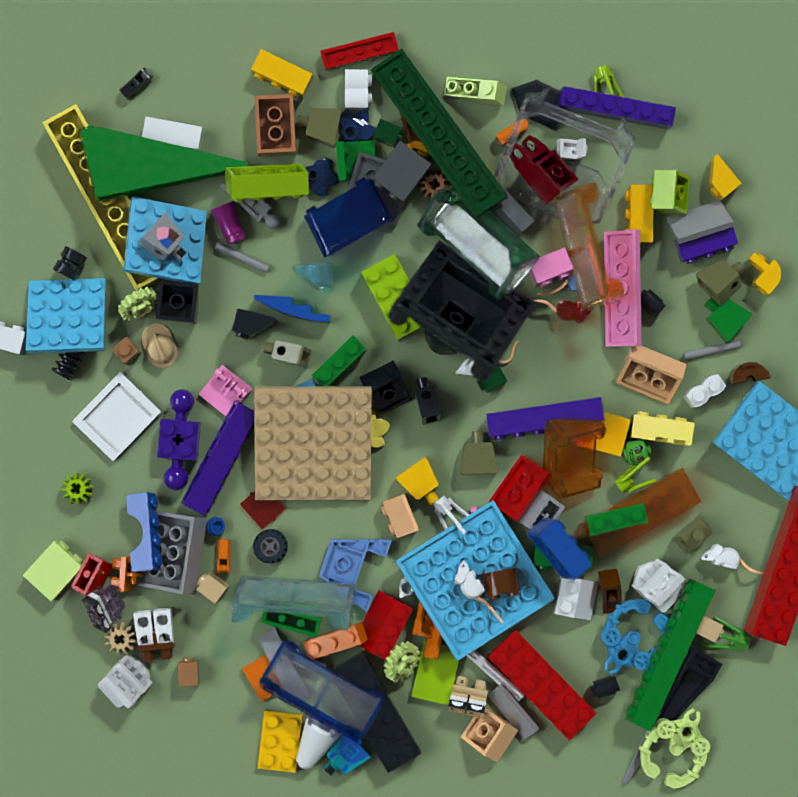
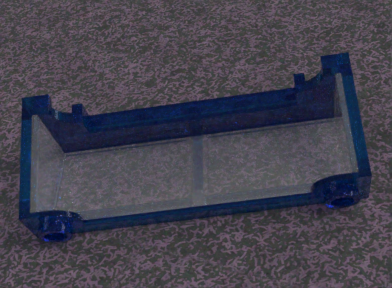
[259,641,385,745]

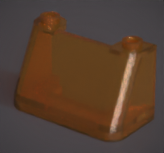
[543,418,607,499]

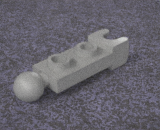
[220,184,280,229]

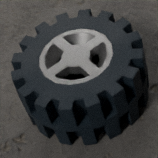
[253,529,288,564]

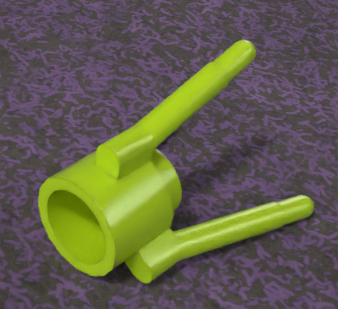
[592,65,625,98]
[615,457,656,493]

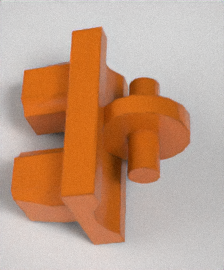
[111,556,143,592]

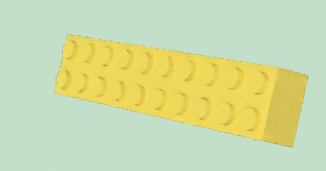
[42,104,162,291]

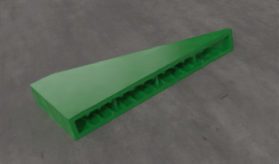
[80,126,248,202]

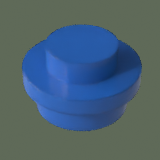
[206,517,225,536]

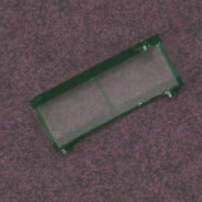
[417,185,540,300]

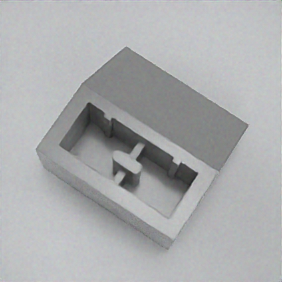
[520,490,565,529]

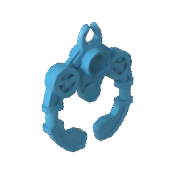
[600,598,668,675]

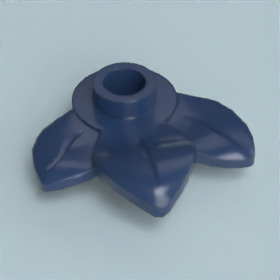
[340,109,376,142]
[305,158,339,196]

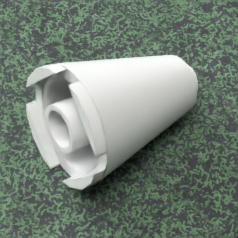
[296,713,342,769]

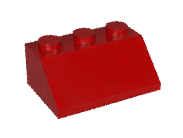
[359,590,413,661]

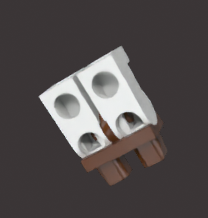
[133,607,175,661]

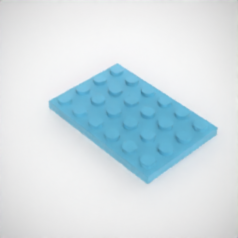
[712,381,798,502]

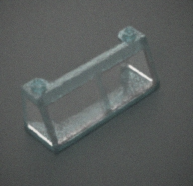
[232,575,356,630]

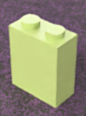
[23,540,84,601]

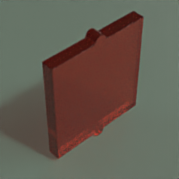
[240,491,286,529]

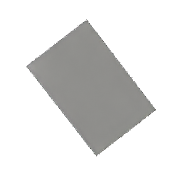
[666,200,734,244]

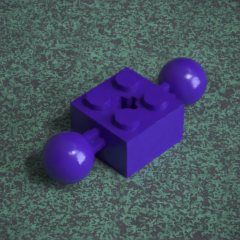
[157,389,201,491]

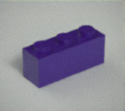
[674,227,738,264]

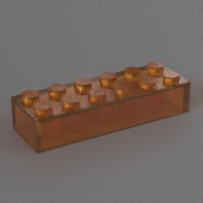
[579,468,702,558]

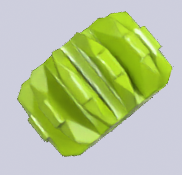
[61,472,94,505]

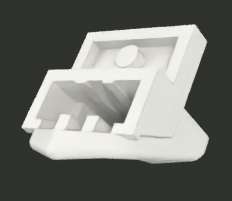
[631,559,685,612]
[98,654,152,709]

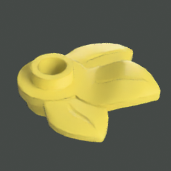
[371,410,390,448]

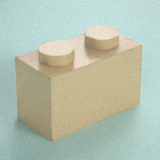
[196,572,230,603]

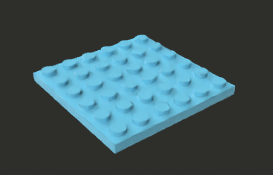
[395,500,555,661]

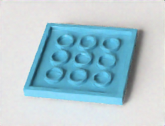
[123,196,207,284]
[26,278,106,354]

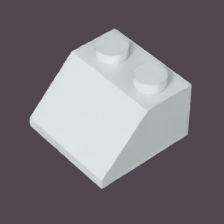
[553,576,598,620]

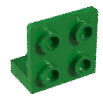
[336,140,375,182]

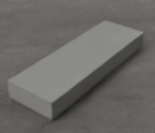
[487,684,539,739]

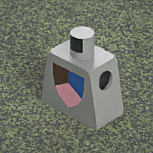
[138,213,187,261]

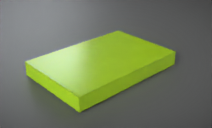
[411,640,459,705]

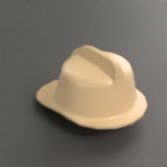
[141,323,178,368]

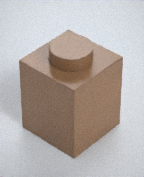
[111,337,141,365]
[178,657,200,686]

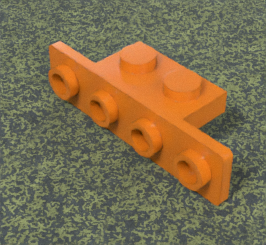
[412,601,442,659]

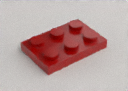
[489,455,552,523]

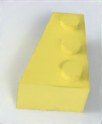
[629,411,695,446]

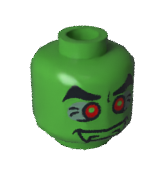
[623,439,652,466]

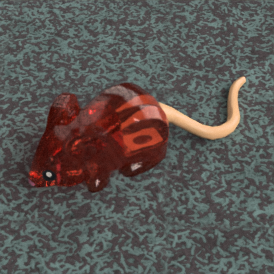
[531,299,594,323]

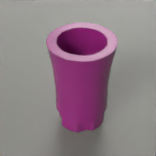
[210,201,246,245]

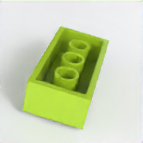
[225,163,309,202]
[361,254,421,341]

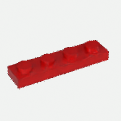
[320,32,399,71]

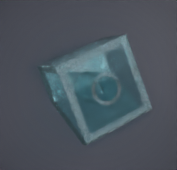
[292,261,335,292]

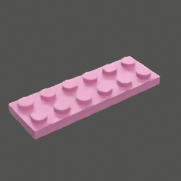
[604,230,642,347]

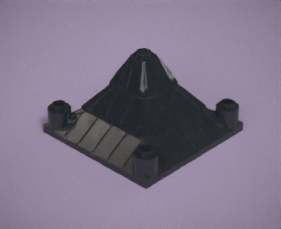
[388,240,535,380]

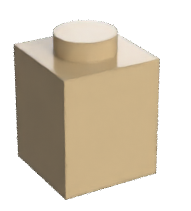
[696,616,724,643]

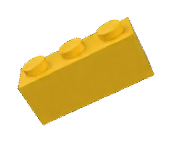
[251,49,313,98]
[625,185,654,244]

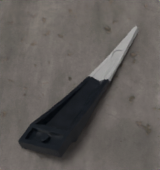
[622,646,723,785]

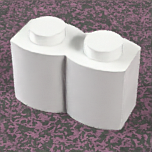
[345,69,372,110]
[683,374,726,408]

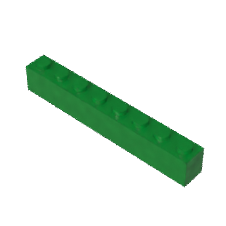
[625,579,716,732]

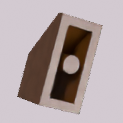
[598,569,622,614]

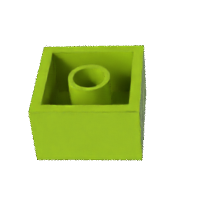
[650,170,690,215]

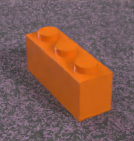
[303,622,368,661]

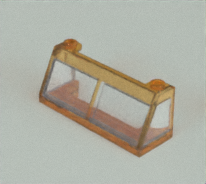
[554,182,625,311]

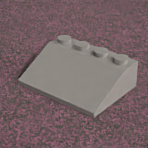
[136,511,207,595]

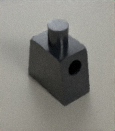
[415,377,441,425]

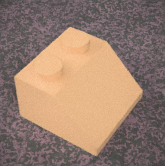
[381,494,419,538]
[461,707,518,763]

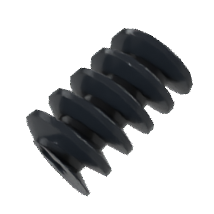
[51,352,86,381]

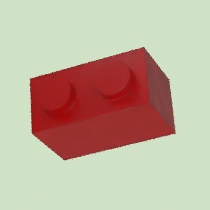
[71,553,112,599]

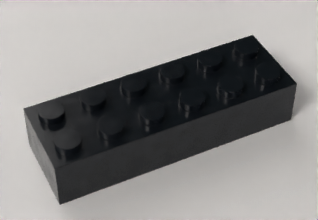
[329,651,422,773]

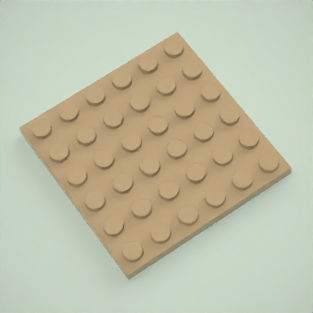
[254,386,371,500]

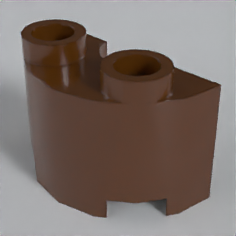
[728,362,771,384]
[479,568,521,601]

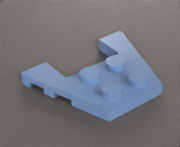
[319,539,392,612]

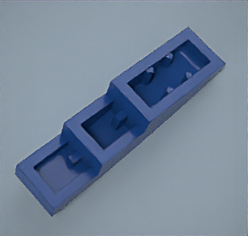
[254,295,331,324]

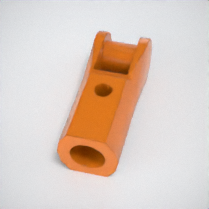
[495,118,528,147]
[217,539,231,574]

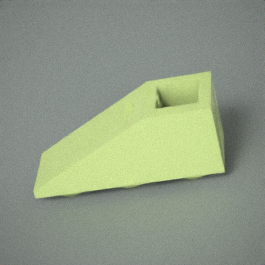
[443,77,507,105]

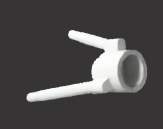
[433,495,470,534]

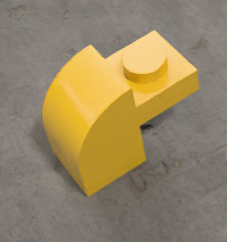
[746,253,781,296]

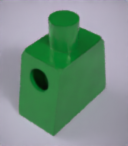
[704,297,753,343]

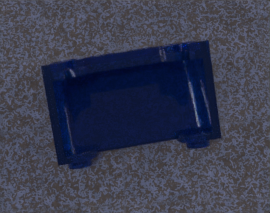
[304,177,393,258]

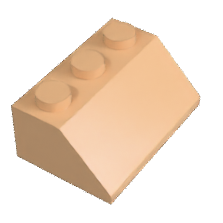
[616,346,686,404]

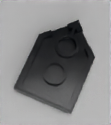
[511,80,564,131]

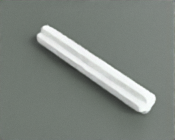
[466,650,524,702]

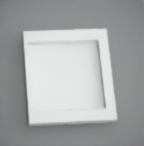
[72,372,162,461]

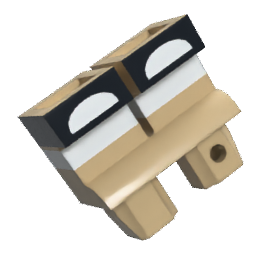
[448,676,488,719]

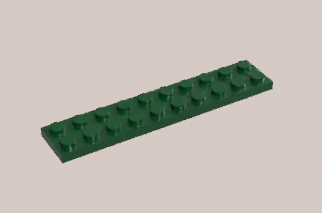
[371,49,508,219]

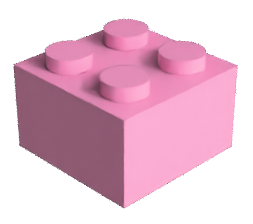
[526,247,574,288]

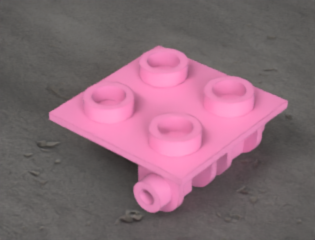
[198,365,252,416]

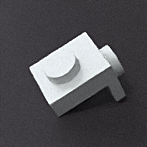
[557,138,588,161]

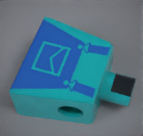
[323,728,371,776]

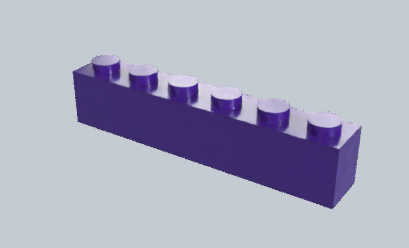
[557,86,676,130]
[486,397,606,441]
[181,400,255,515]

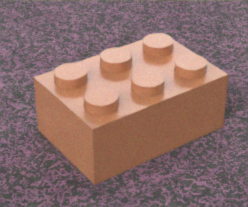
[254,94,297,157]

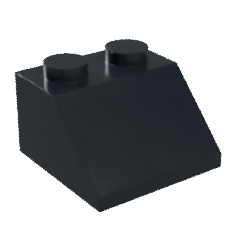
[156,280,199,324]
[232,308,277,340]
[359,360,413,416]

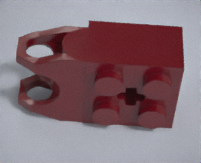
[508,135,579,205]

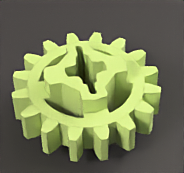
[118,287,158,321]
[384,641,420,683]

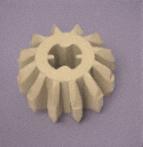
[104,622,137,655]

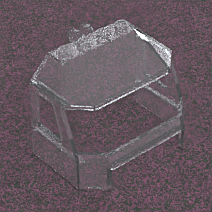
[494,87,636,227]

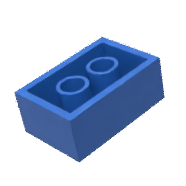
[526,518,592,580]

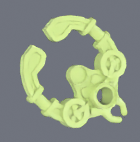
[638,708,710,789]

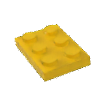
[258,710,303,773]

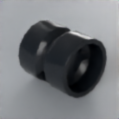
[53,246,88,281]

